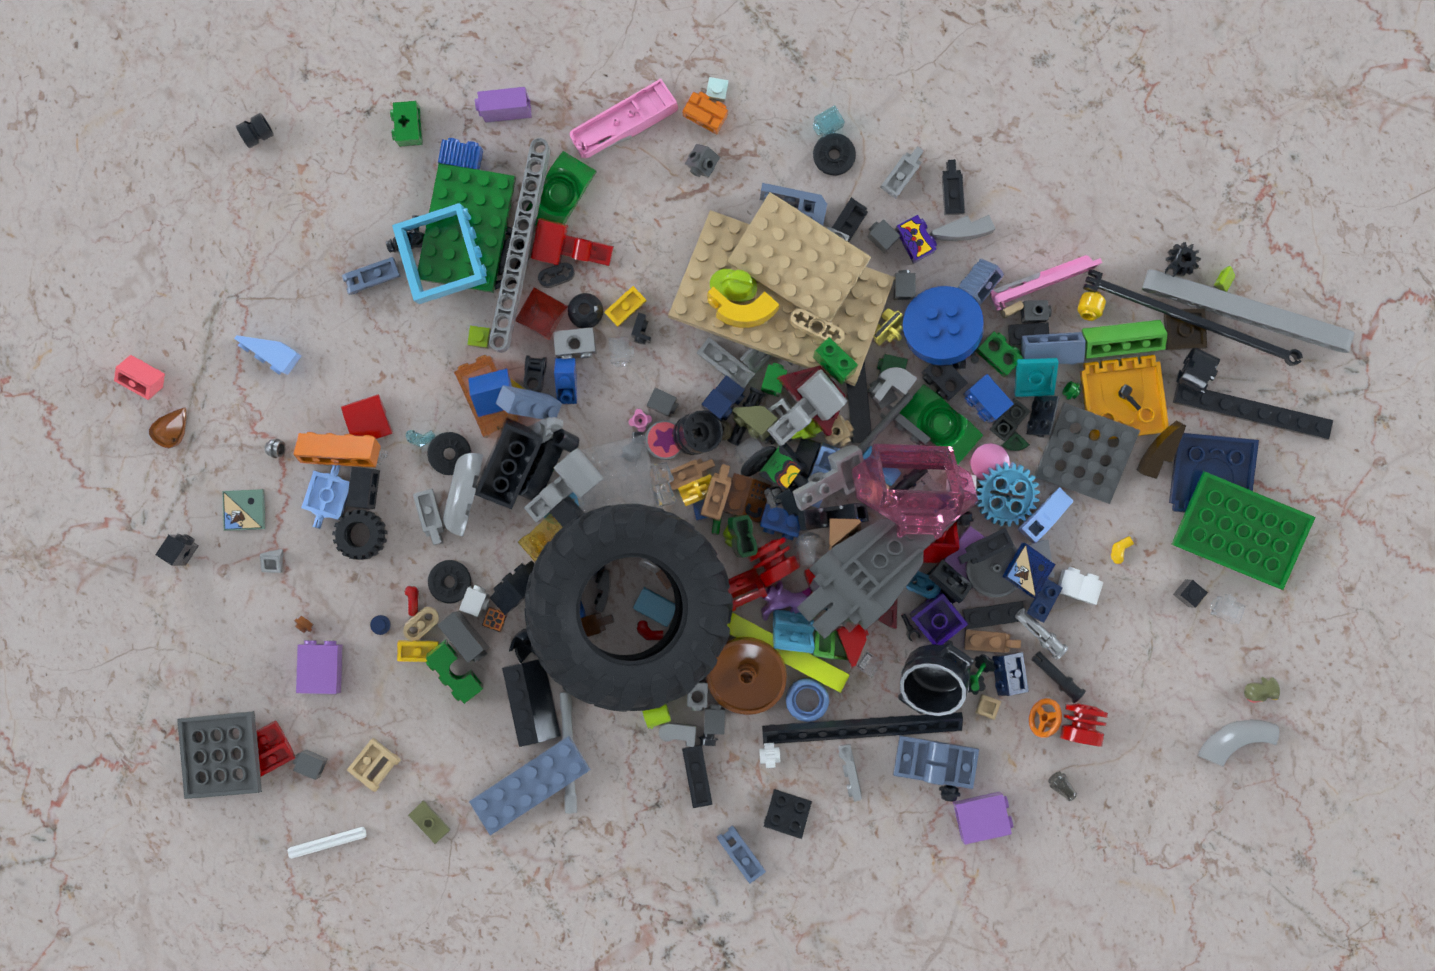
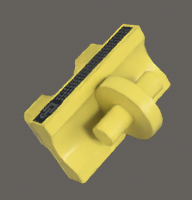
[873,308,903,346]

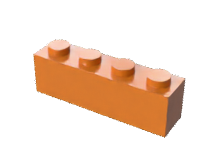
[293,432,381,468]

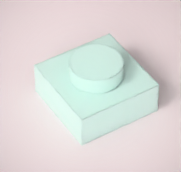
[706,77,729,102]

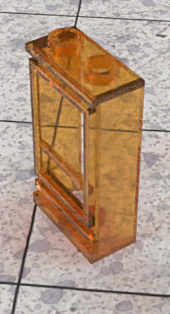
[454,355,522,438]

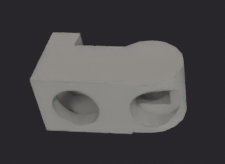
[659,722,697,747]

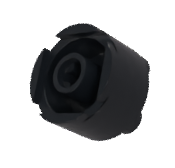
[1176,347,1220,395]

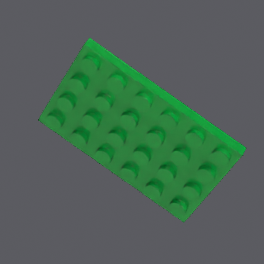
[417,163,516,293]
[1171,471,1316,590]

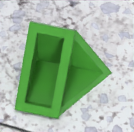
[812,630,848,660]

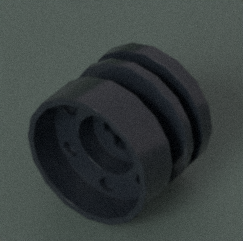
[672,410,723,456]

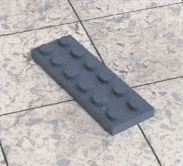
[469,736,591,835]

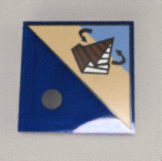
[1002,543,1056,598]

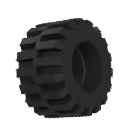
[332,510,388,560]

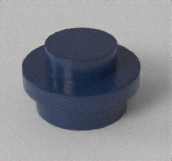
[370,615,391,635]

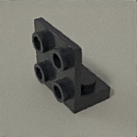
[927,559,973,604]

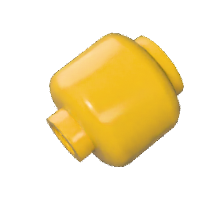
[1077,291,1106,321]

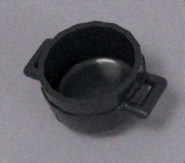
[898,644,974,716]

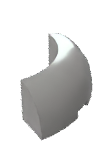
[443,453,483,537]
[1197,719,1279,767]

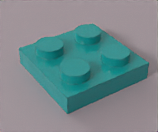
[1014,358,1059,397]

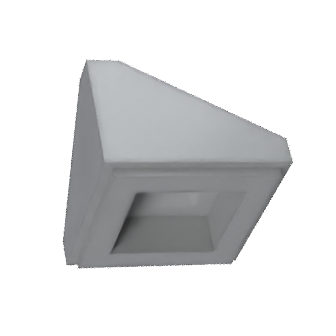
[260,549,283,573]

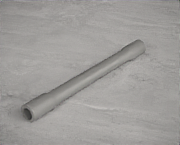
[560,692,577,814]

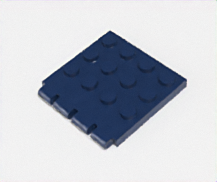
[1169,433,1259,512]

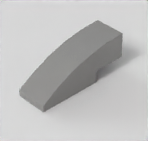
[929,215,995,241]

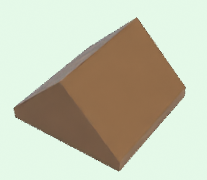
[829,519,861,551]

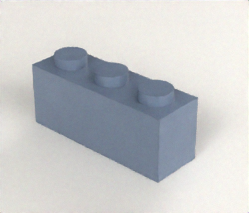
[1021,332,1086,365]
[496,385,562,419]

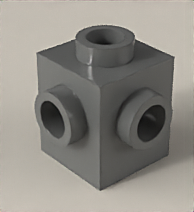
[685,144,720,177]

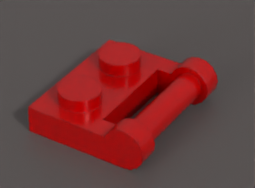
[727,568,768,612]

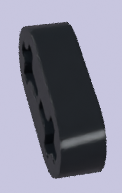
[538,262,575,288]

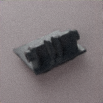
[1026,396,1060,438]
[763,789,812,839]

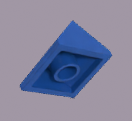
[468,368,512,417]

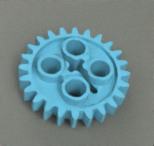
[974,462,1040,527]

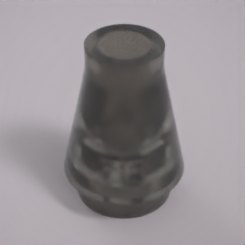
[1048,771,1077,801]

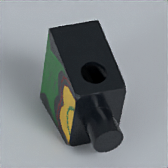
[759,443,809,490]

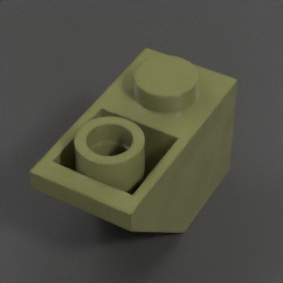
[732,406,778,442]

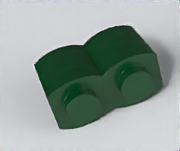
[728,515,757,558]

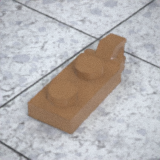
[660,458,715,493]
[700,464,732,521]
[964,629,1021,653]

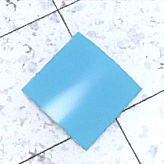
[773,610,815,653]

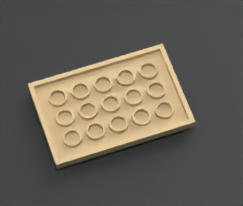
[728,192,872,326]

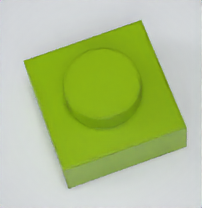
[467,325,491,348]

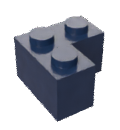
[701,375,745,422]

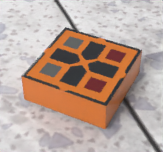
[482,607,508,632]

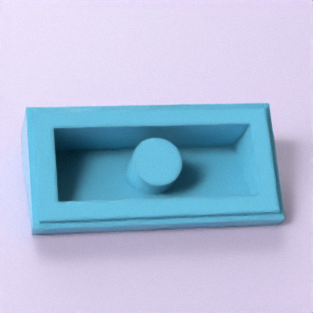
[633,587,675,627]

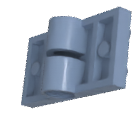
[893,735,979,789]

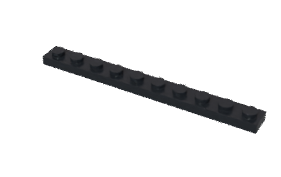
[762,712,963,745]

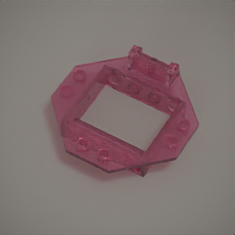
[852,444,978,539]

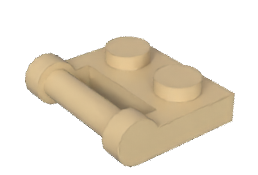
[347,738,401,792]

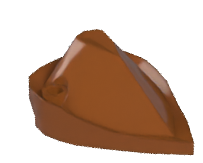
[149,407,186,448]

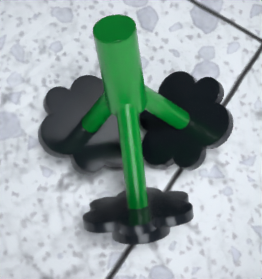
[968,654,996,695]

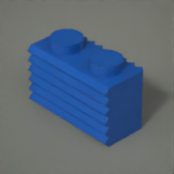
[438,138,483,170]

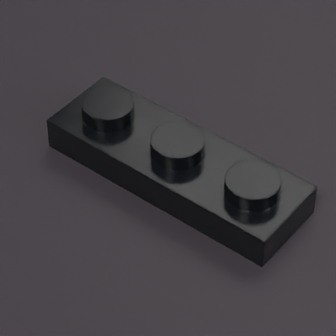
[963,601,1024,630]
[682,745,713,808]

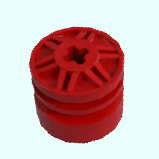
[748,537,801,587]
[1060,703,1108,747]

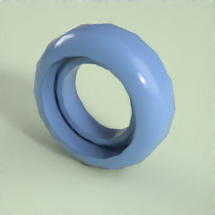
[785,678,829,722]

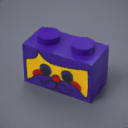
[895,215,937,264]

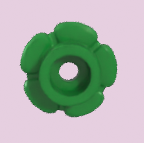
[1062,381,1081,400]

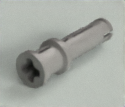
[1015,608,1068,660]

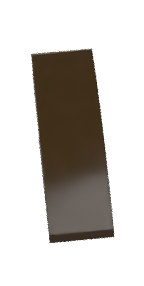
[1136,420,1187,479]

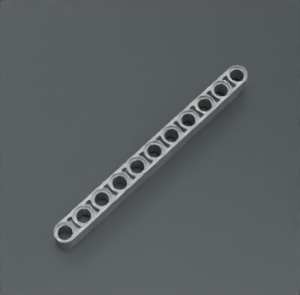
[489,138,550,353]
[1142,270,1355,353]

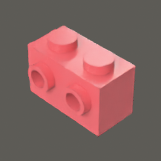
[114,355,165,400]

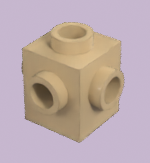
[824,415,854,447]

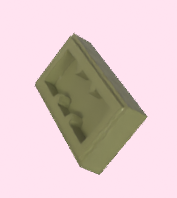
[408,800,451,844]

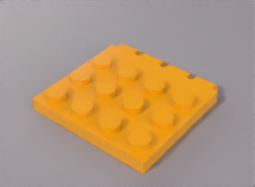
[1080,355,1169,440]

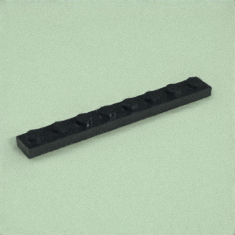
[1173,383,1333,440]

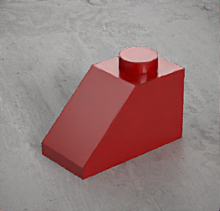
[837,624,869,669]

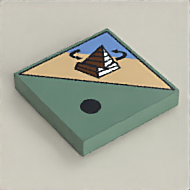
[222,489,265,531]

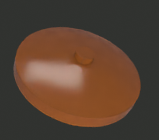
[706,637,787,715]

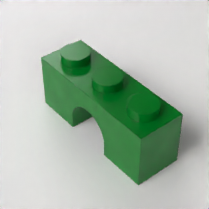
[426,639,483,704]

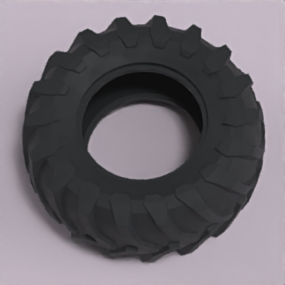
[524,504,733,712]

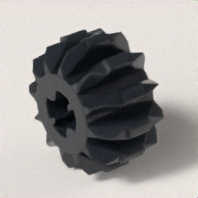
[1165,242,1201,276]

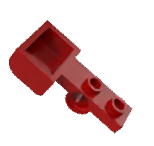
[530,218,614,266]

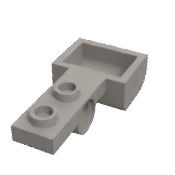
[767,370,847,446]
[793,445,870,511]
[524,448,604,523]

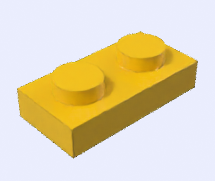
[604,286,647,327]
[397,640,439,662]

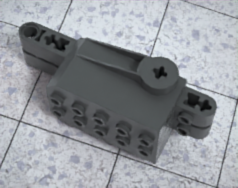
[797,489,959,639]

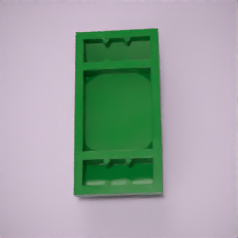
[525,151,597,226]
[899,384,983,465]

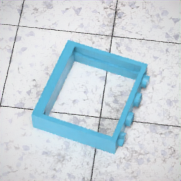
[392,203,487,304]

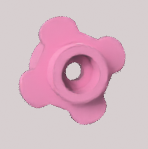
[629,409,652,432]

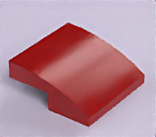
[341,394,393,439]
[256,720,295,777]

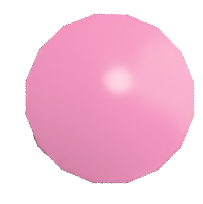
[970,443,1010,482]

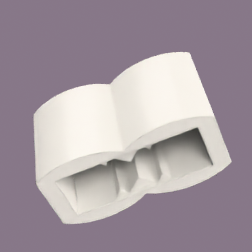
[1057,567,1103,605]

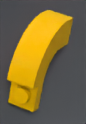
[707,286,779,328]

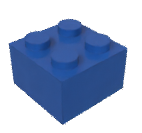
[963,374,1014,423]

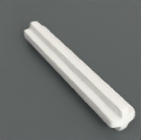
[287,827,366,859]

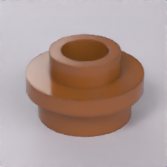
[294,616,314,633]

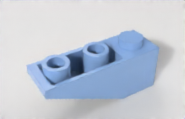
[234,335,301,375]
[1018,487,1073,543]

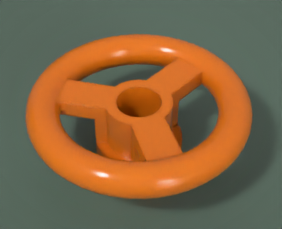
[1029,698,1062,738]

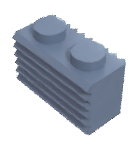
[958,258,1004,306]

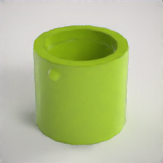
[642,704,671,729]

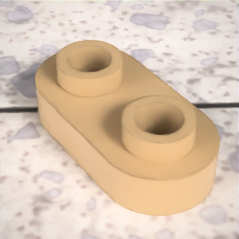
[403,607,439,641]

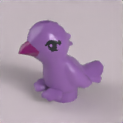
[761,581,811,621]

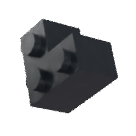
[489,560,534,615]

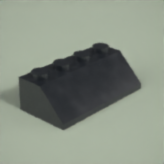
[475,417,543,510]
[502,659,561,747]

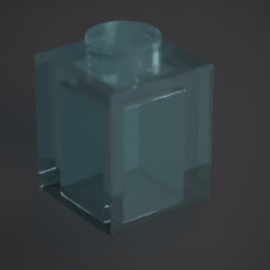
[813,105,845,137]

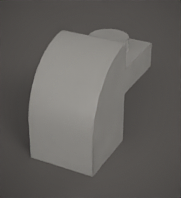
[872,367,917,403]

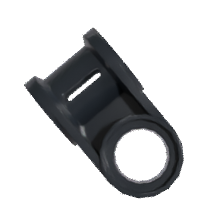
[523,355,547,392]

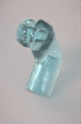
[405,430,436,447]

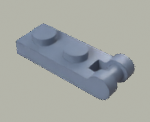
[342,257,401,295]
[717,825,766,884]

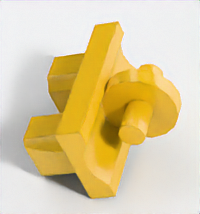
[678,474,712,506]

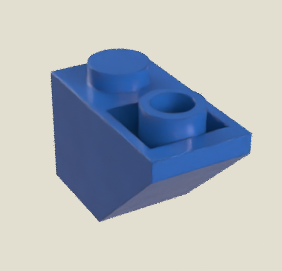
[554,358,577,404]

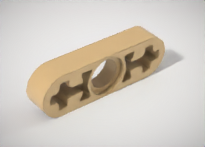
[790,309,844,346]

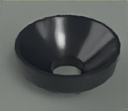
[567,293,604,329]

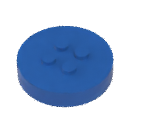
[903,286,984,365]

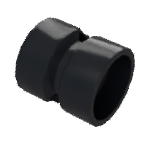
[236,113,274,149]

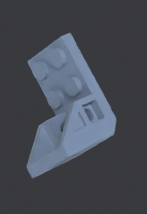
[760,183,827,225]

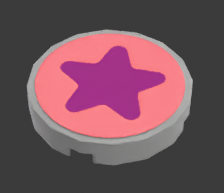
[645,420,681,460]

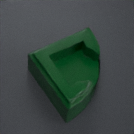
[1001,431,1030,451]

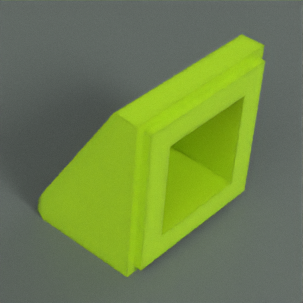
[1214,266,1235,292]

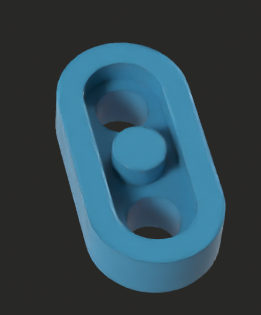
[906,571,941,599]

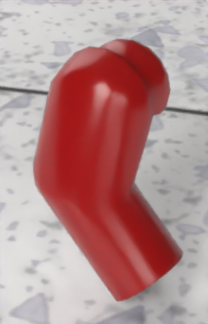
[404,586,419,616]
[636,620,663,640]

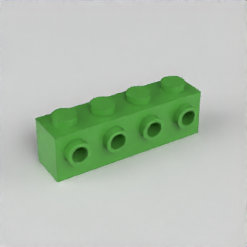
[1082,320,1167,359]

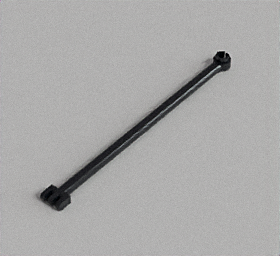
[1083,269,1303,366]

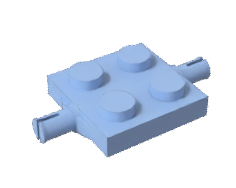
[301,465,350,529]

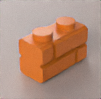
[682,92,728,135]

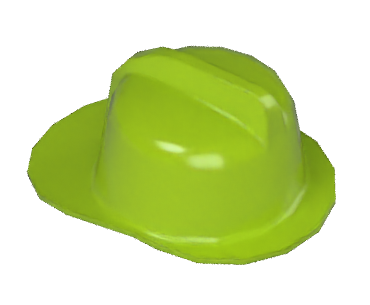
[710,269,757,302]

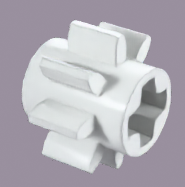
[759,743,780,768]

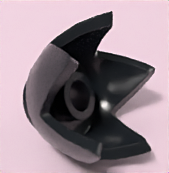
[509,628,536,663]

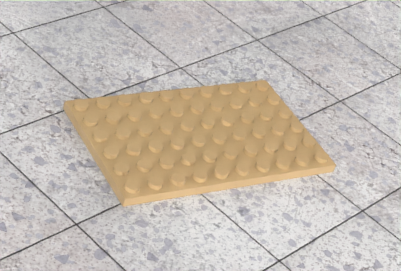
[668,210,895,386]

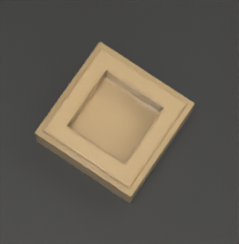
[1000,301,1024,319]
[975,694,1001,720]

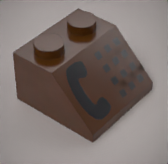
[723,473,771,523]

